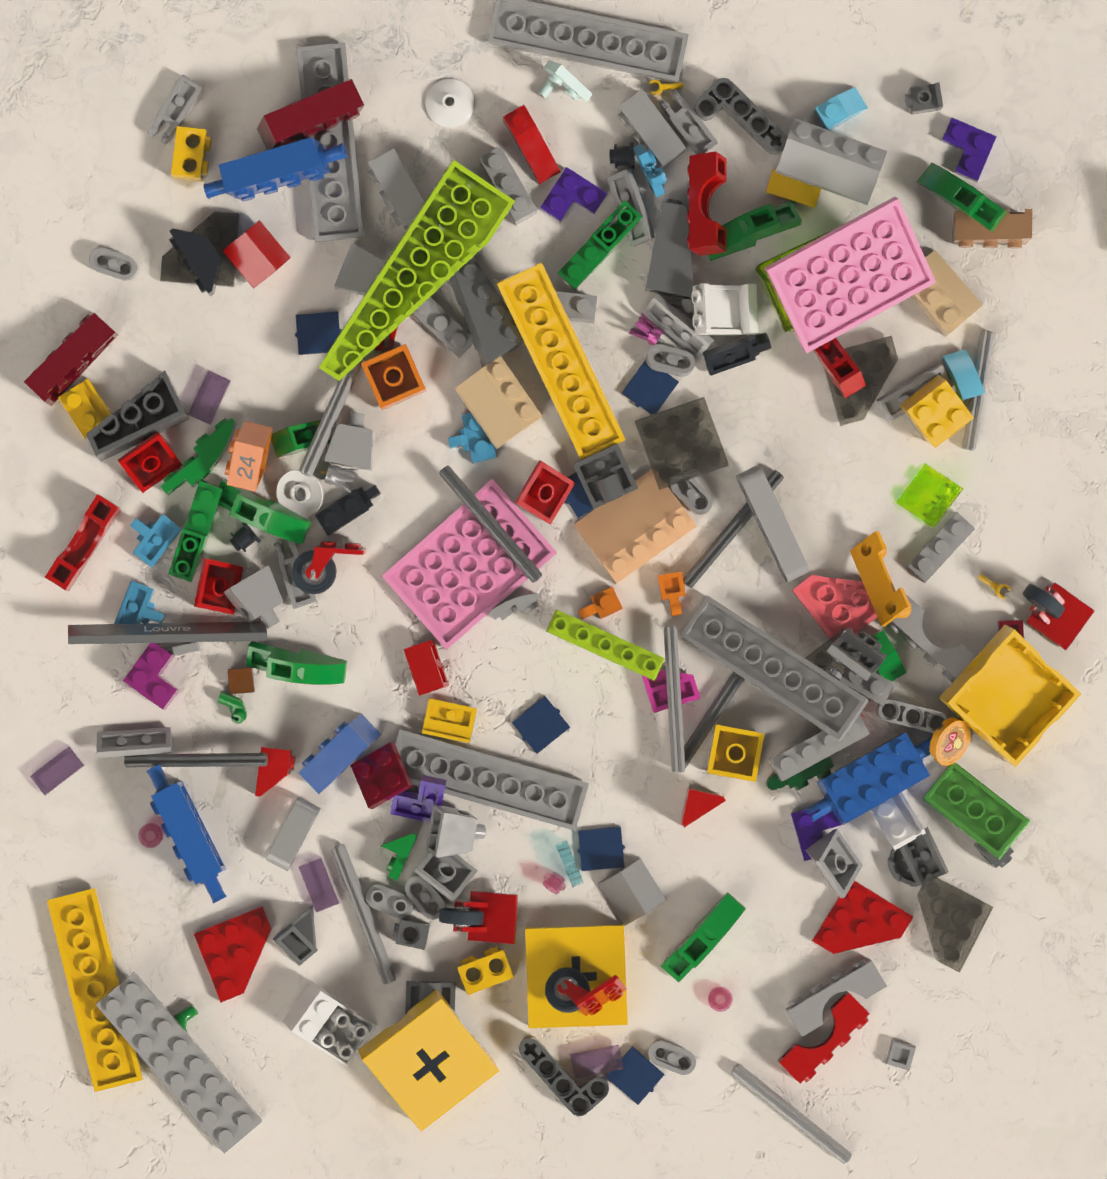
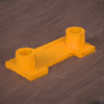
[850,531,911,626]

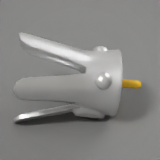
[321,464,358,493]

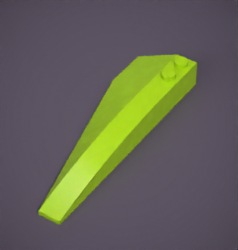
[318,160,515,381]

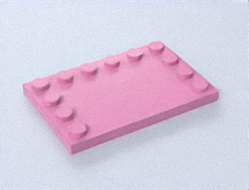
[765,196,936,353]
[382,479,557,650]

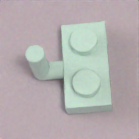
[538,60,592,102]

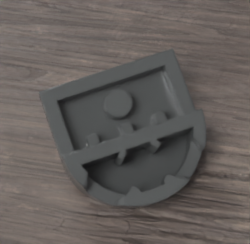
[827,628,886,681]
[888,827,949,887]

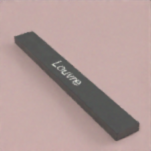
[68,621,267,644]

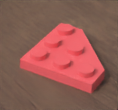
[792,575,877,643]

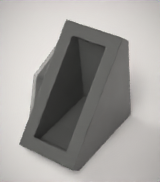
[273,905,318,966]

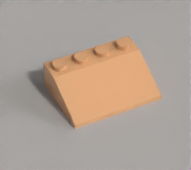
[574,468,697,584]

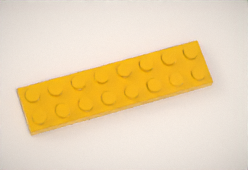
[497,262,626,460]
[47,888,144,1092]

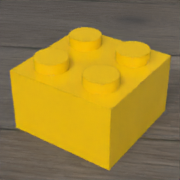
[900,375,974,448]
[706,724,765,782]

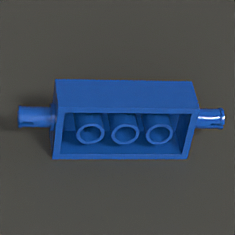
[203,137,348,201]
[806,733,932,825]
[146,764,227,904]

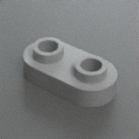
[89,247,138,281]
[646,344,695,377]
[670,473,713,515]
[405,875,446,920]
[366,884,414,919]
[648,1040,696,1075]

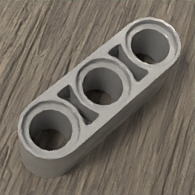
[876,700,947,733]
[266,797,321,871]

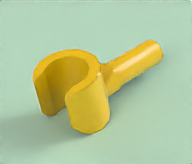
[649,80,683,96]
[978,574,1011,599]

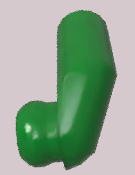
[217,691,247,724]
[174,1004,199,1033]

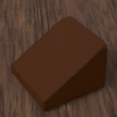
[227,668,255,694]

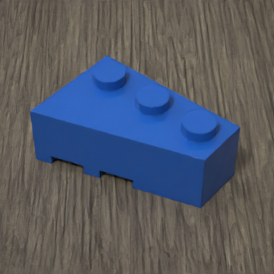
[299,714,382,794]

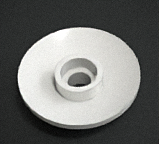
[425,79,474,128]
[276,469,323,518]

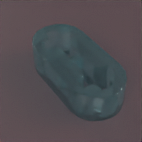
[555,840,584,888]

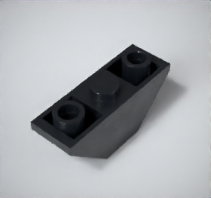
[169,228,222,296]

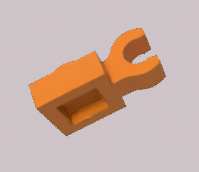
[657,571,686,617]
[578,586,623,620]

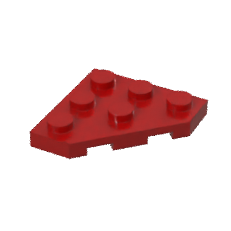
[812,880,913,954]
[194,906,272,1002]

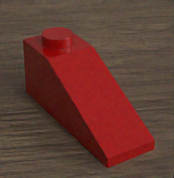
[503,105,561,184]
[813,338,866,398]

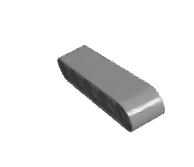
[736,465,810,583]

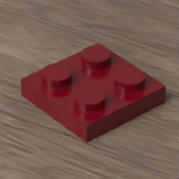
[350,742,413,809]

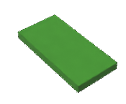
[922,763,1031,860]

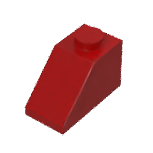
[255,747,296,797]

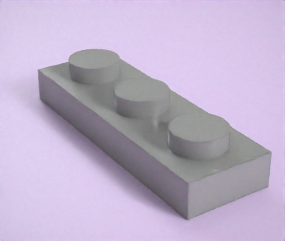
[607,169,655,247]
[643,293,714,359]
[412,297,473,359]
[876,364,953,422]
[907,512,975,583]
[97,727,172,758]

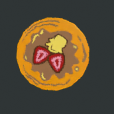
[930,717,971,766]

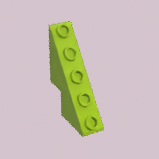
[546,609,665,681]

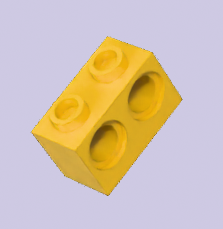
[171,126,212,182]
[457,946,514,995]

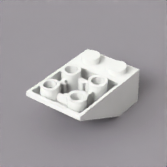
[283,981,376,1067]

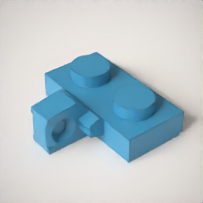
[633,144,667,197]
[448,413,497,463]
[130,514,182,568]
[114,580,165,624]

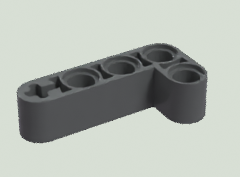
[694,78,787,155]
[519,1036,609,1116]

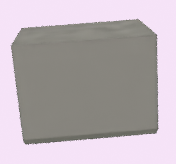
[806,829,863,898]
[414,852,478,902]
[599,858,666,926]

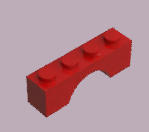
[687,151,727,256]
[45,494,122,591]
[777,991,870,1084]

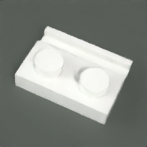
[871,792,926,850]

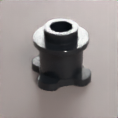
[609,141,635,169]
[229,522,261,552]

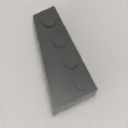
[449,256,524,368]
[86,370,189,462]

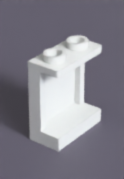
[691,283,759,336]

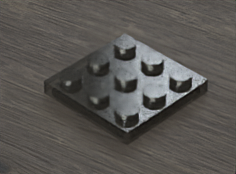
[635,397,729,490]

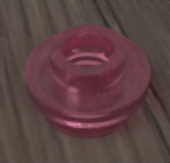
[138,823,163,848]
[542,872,566,894]
[708,987,733,1012]

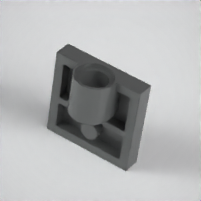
[573,444,639,509]
[405,980,456,1015]

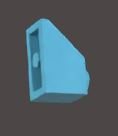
[813,87,868,131]

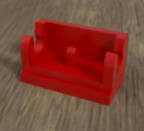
[403,640,449,696]

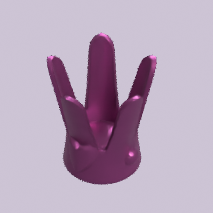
[628,312,665,346]

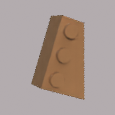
[952,209,1032,249]

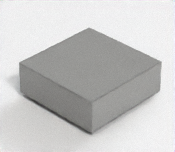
[172,642,200,656]
[885,1040,916,1071]

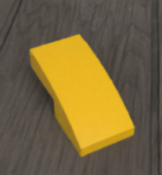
[765,169,821,208]

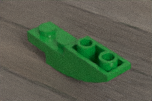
[917,162,1007,232]
[557,200,643,290]
[708,201,802,261]
[160,418,237,495]
[219,479,312,544]
[168,480,224,582]
[246,641,347,685]
[661,892,746,983]

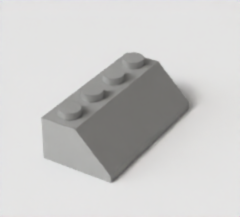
[775,118,887,205]

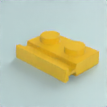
[58,378,111,439]
[422,698,477,743]

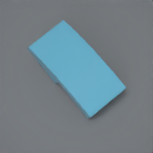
[942,349,985,401]

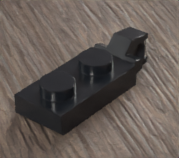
[702,333,772,376]
[315,485,381,536]

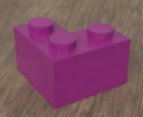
[123,643,180,710]

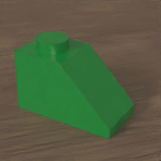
[271,420,330,458]
[872,630,907,682]

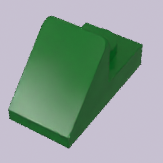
[380,833,418,881]

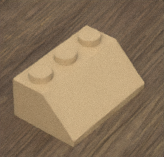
[910,250,983,337]
[455,356,543,449]

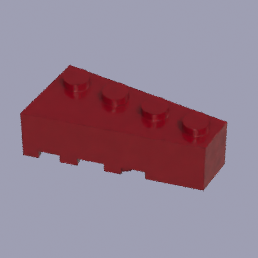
[257,79,364,150]
[24,313,118,406]

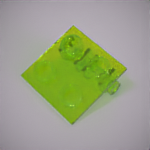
[896,463,963,528]

